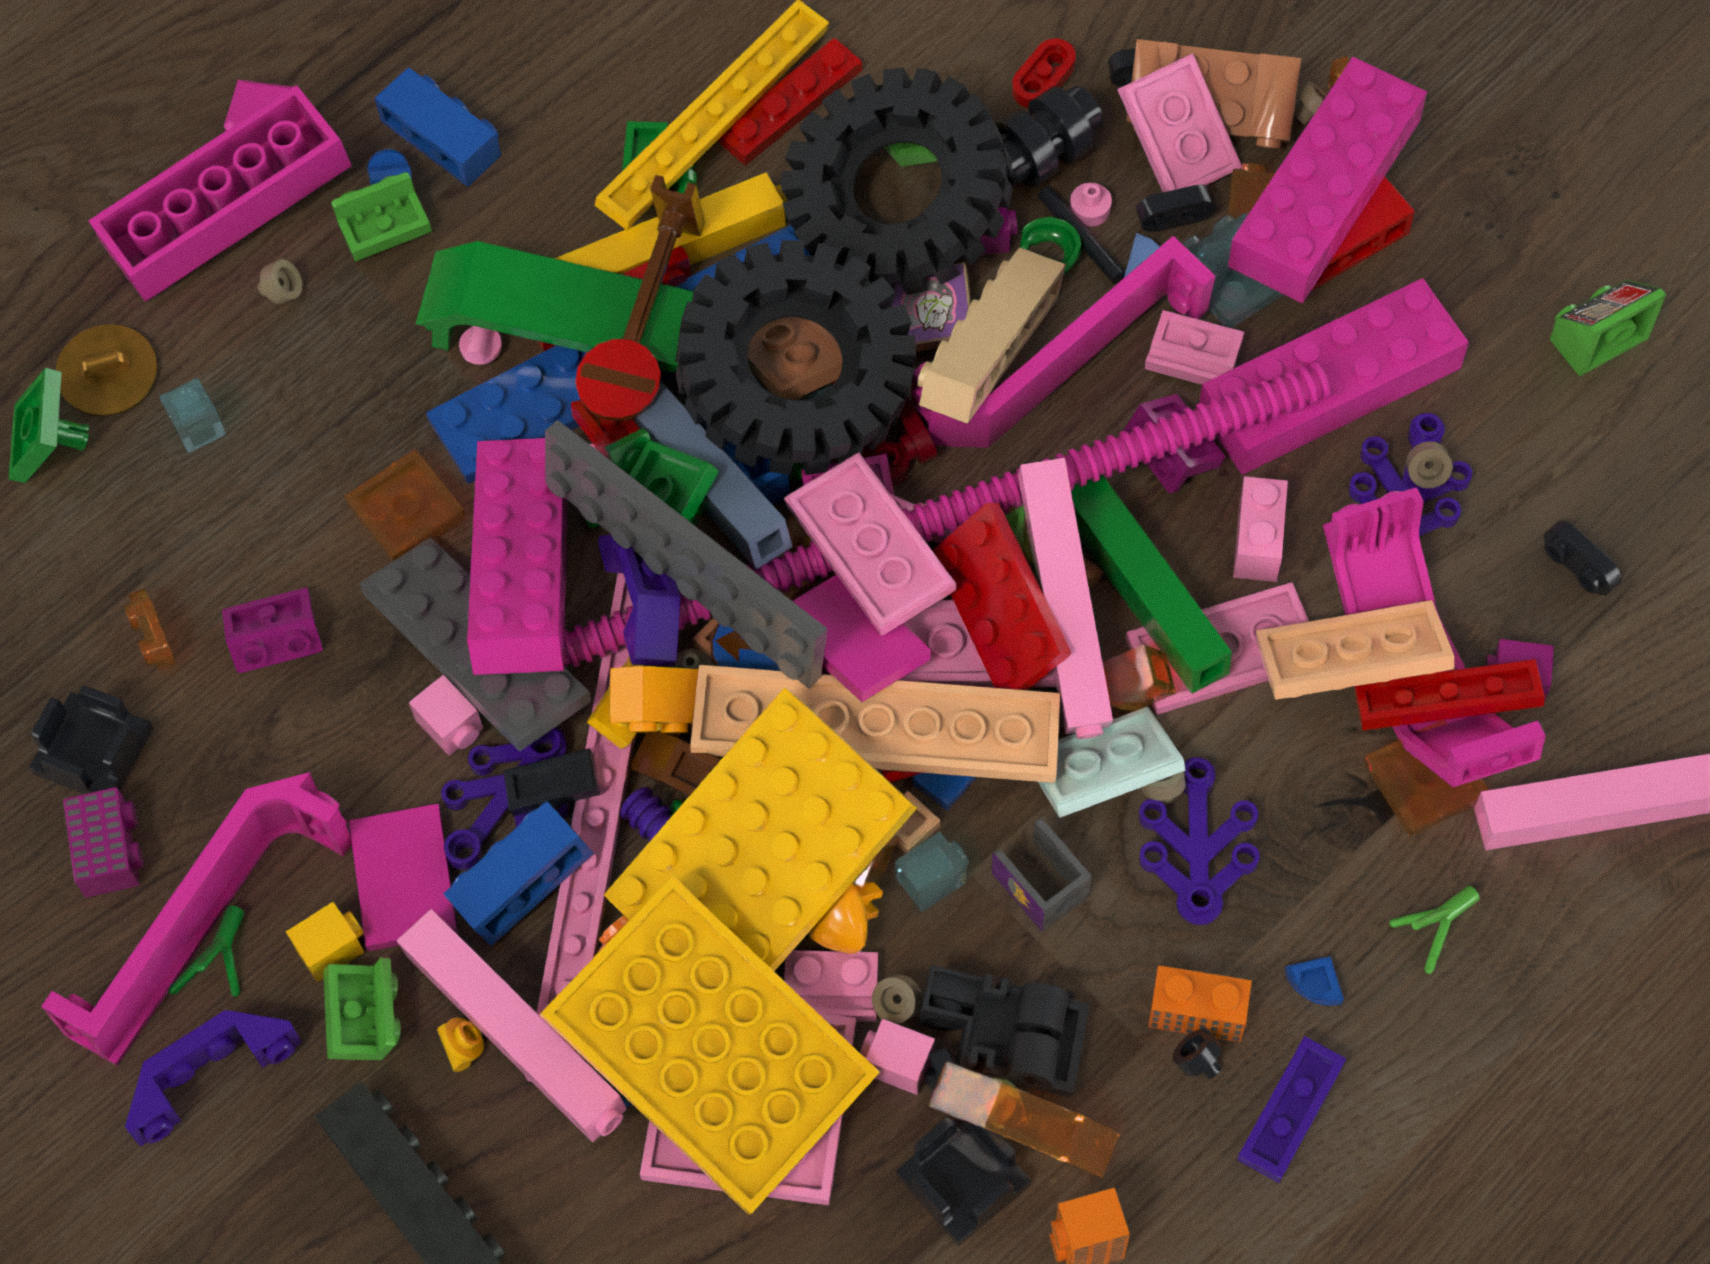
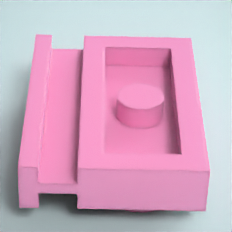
[1145,310,1244,385]
[784,950,878,1022]

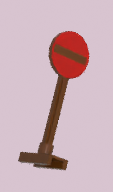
[575,175,705,421]

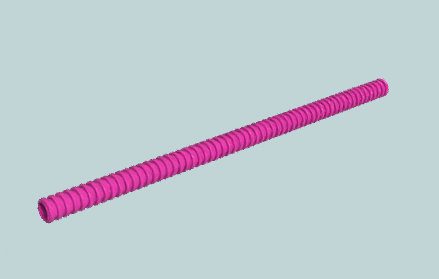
[564,362,1331,669]

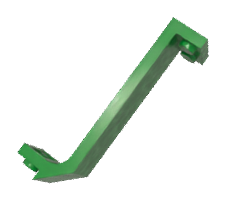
[416,241,694,373]

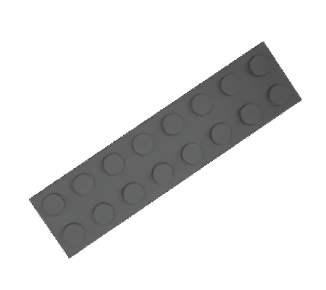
[545,420,828,688]

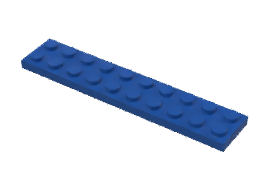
[426,225,811,484]

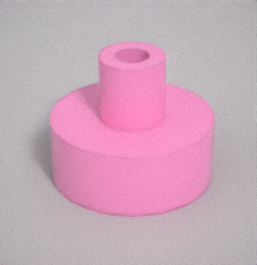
[1070,183,1112,227]

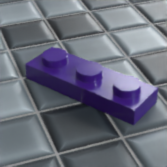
[1237,1036,1346,1183]

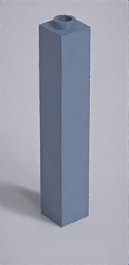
[632,382,793,569]

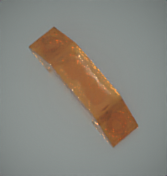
[928,1061,1120,1178]

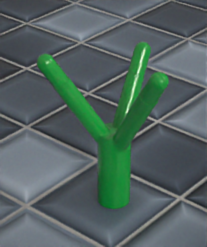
[169,905,245,997]

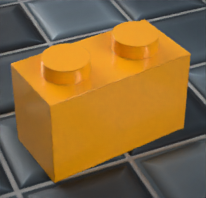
[610,666,699,733]

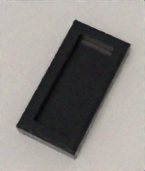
[503,749,601,817]

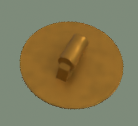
[56,324,157,416]

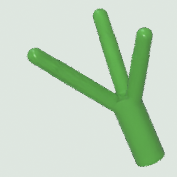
[1389,886,1480,974]

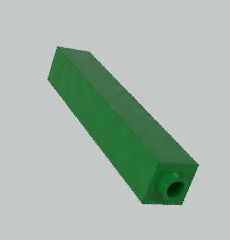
[1071,475,1232,694]

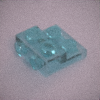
[1183,213,1284,328]

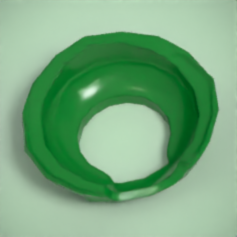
[1020,217,1081,275]

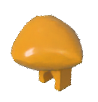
[808,881,883,954]

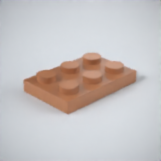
[748,317,842,400]

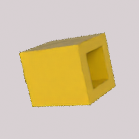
[286,902,364,983]

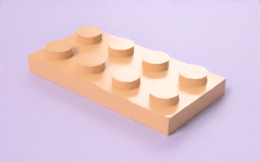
[1256,600,1455,700]

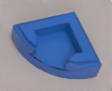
[1284,956,1344,1006]

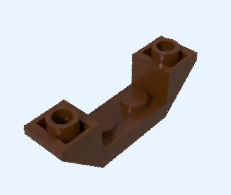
[629,731,721,796]

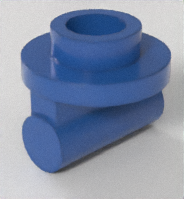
[367,149,412,186]

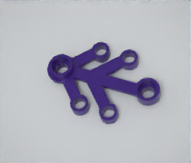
[1348,413,1472,537]
[441,727,569,870]
[1138,757,1260,926]

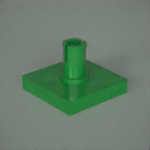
[9,368,89,483]
[629,440,719,526]

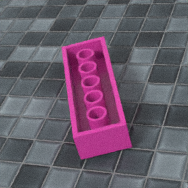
[1228,57,1427,304]
[88,85,352,302]
[1199,278,1469,475]
[467,438,568,675]

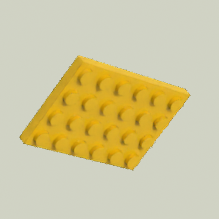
[604,687,917,971]
[539,875,880,1215]

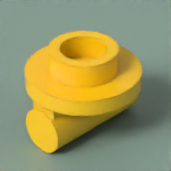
[437,1017,484,1072]

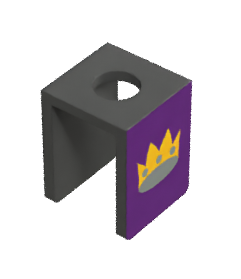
[992,818,1092,932]

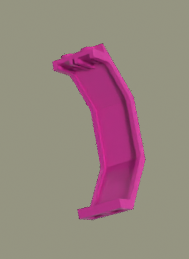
[1323,487,1546,787]

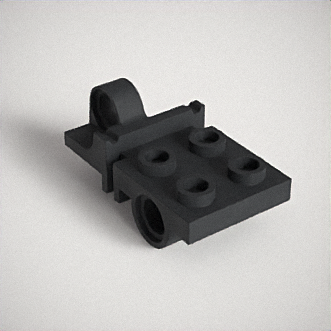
[919,965,1090,1098]

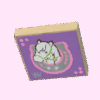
[892,262,971,352]

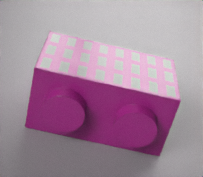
[63,787,144,898]

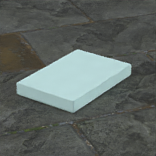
[1038,707,1186,818]

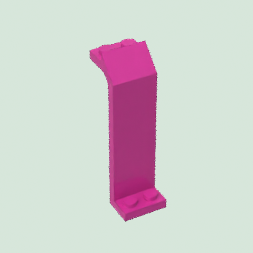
[911,236,1216,448]
[41,772,352,1066]

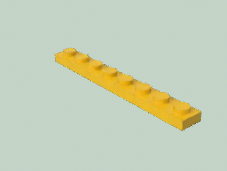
[594,0,829,230]

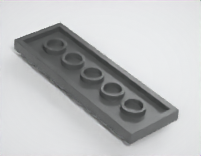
[360,537,591,752]

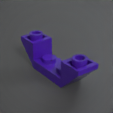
[597,534,680,667]
[125,1010,302,1147]

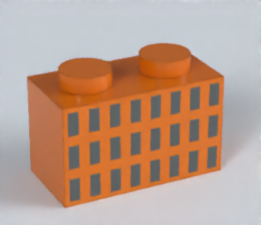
[1148,965,1252,1042]
[1049,1188,1130,1264]

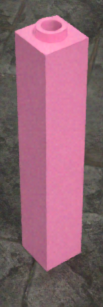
[1018,458,1113,739]
[1474,754,1710,850]
[397,909,627,1143]

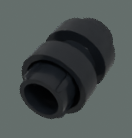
[996,85,1104,188]

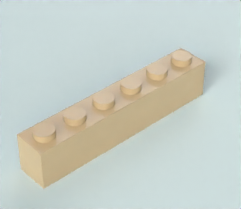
[917,247,1066,424]

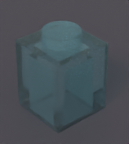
[159,377,226,453]
[895,832,969,912]

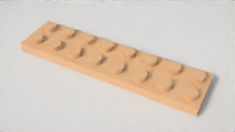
[690,665,1060,783]

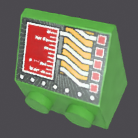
[1550,279,1666,377]

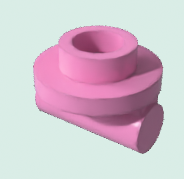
[459,326,502,365]

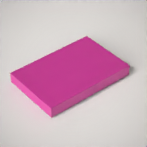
[793,575,931,702]
[349,804,459,952]

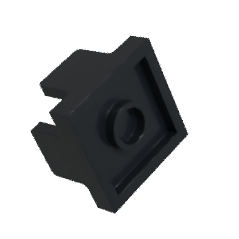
[29,685,153,794]
[896,1110,1031,1246]

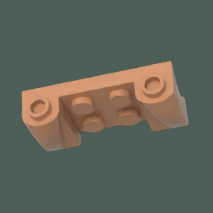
[1126,39,1301,149]

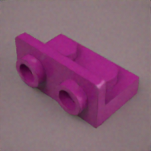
[1124,394,1225,494]
[222,587,323,673]

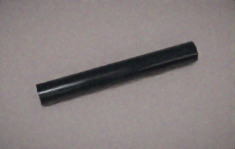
[1038,186,1125,284]

